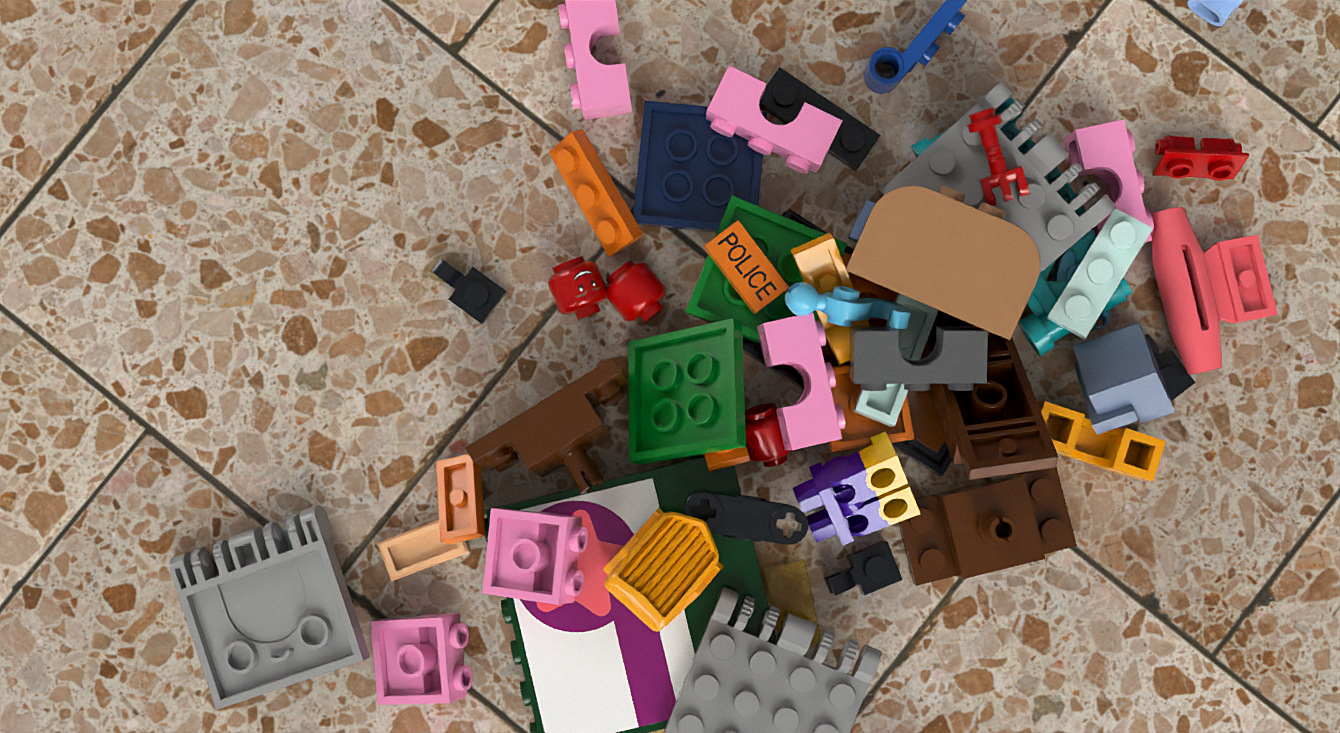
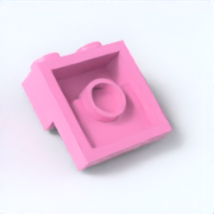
[482,508,588,605]
[371,613,473,705]

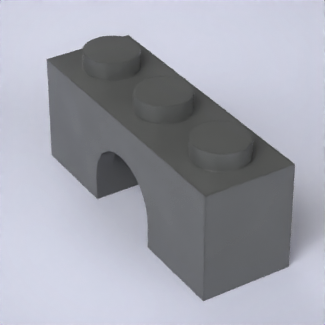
[850,326,988,391]

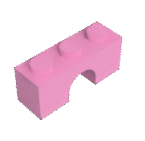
[558,0,632,120]
[706,65,843,174]
[1064,119,1154,243]
[757,312,845,450]

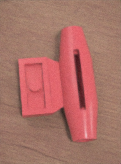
[1151,207,1278,375]

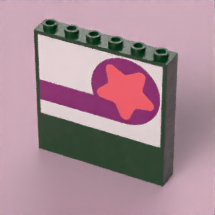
[484,456,776,733]

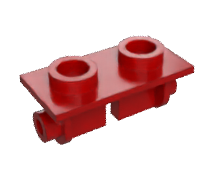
[1153,135,1249,181]

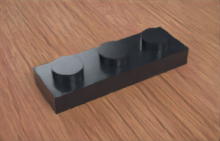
[759,67,881,172]

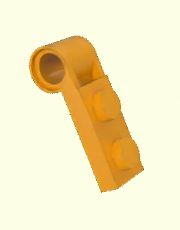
[791,233,870,365]

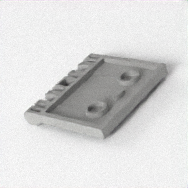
[881,81,1117,274]
[169,505,370,710]
[663,586,882,733]

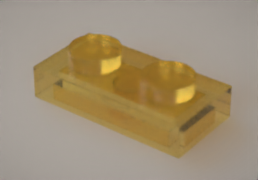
[763,559,820,645]

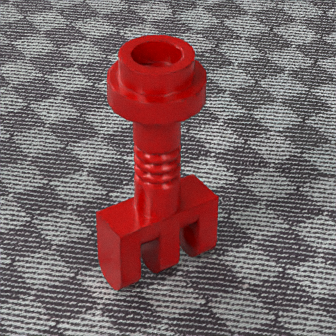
[967,107,1030,206]

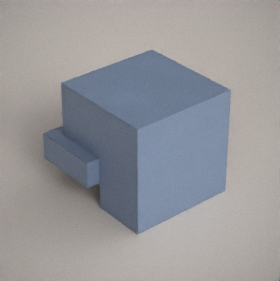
[1073,323,1175,435]

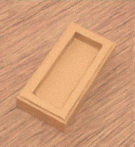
[378,520,471,582]

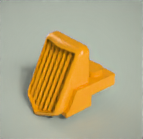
[603,508,723,632]

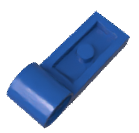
[864,0,967,94]

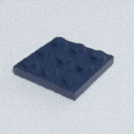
[633,101,767,233]

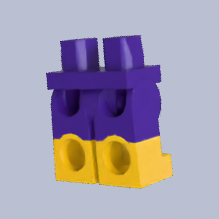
[792,431,920,546]

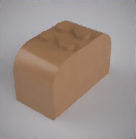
[846,185,1040,340]

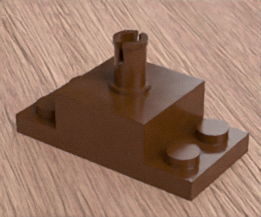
[924,331,1058,480]
[465,358,629,495]
[898,467,1077,586]

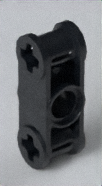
[684,491,808,545]

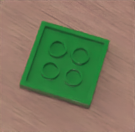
[684,195,847,344]
[628,318,746,465]

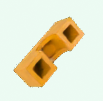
[1037,401,1166,481]

